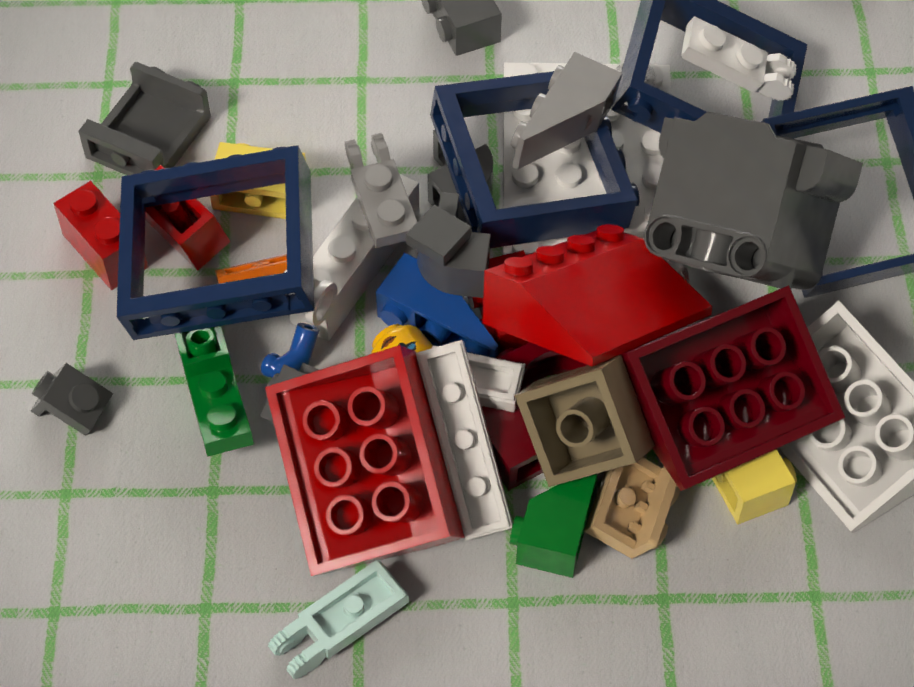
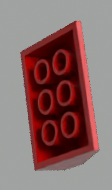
[482,224,712,367]
[265,345,465,576]

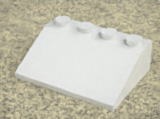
[779,301,914,533]

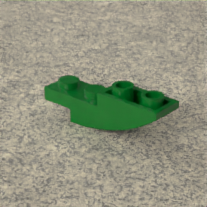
[174,326,254,457]

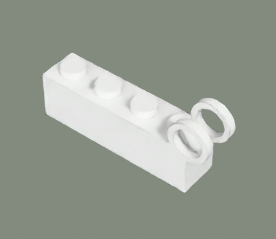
[284,174,420,341]

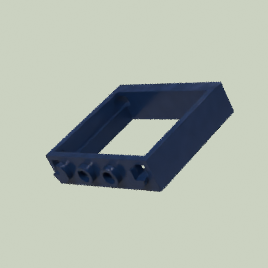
[611,0,808,133]
[430,71,640,249]
[761,86,914,298]
[116,145,314,340]

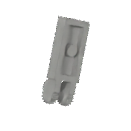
[344,133,417,248]

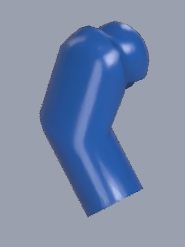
[261,323,320,378]

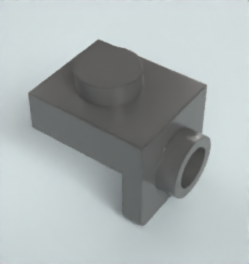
[31,363,113,435]

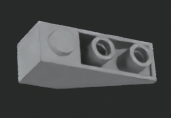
[510,52,622,169]

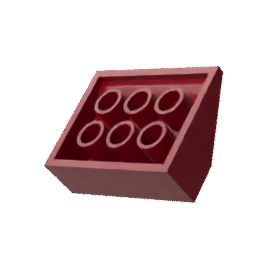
[622,285,845,491]

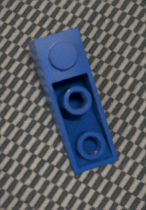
[376,253,498,358]

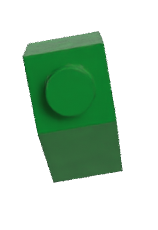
[509,474,597,578]

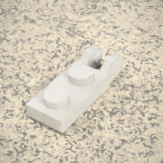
[681,16,796,101]

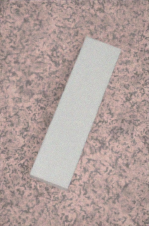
[416,340,513,541]

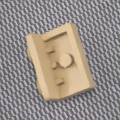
[584,457,680,559]

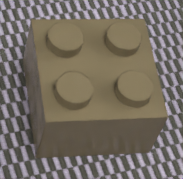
[515,355,655,487]

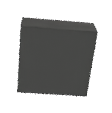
[406,205,471,266]

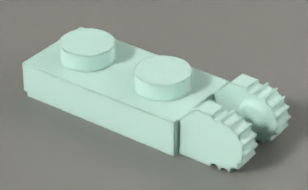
[268,559,409,679]

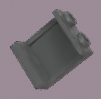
[78,62,211,175]

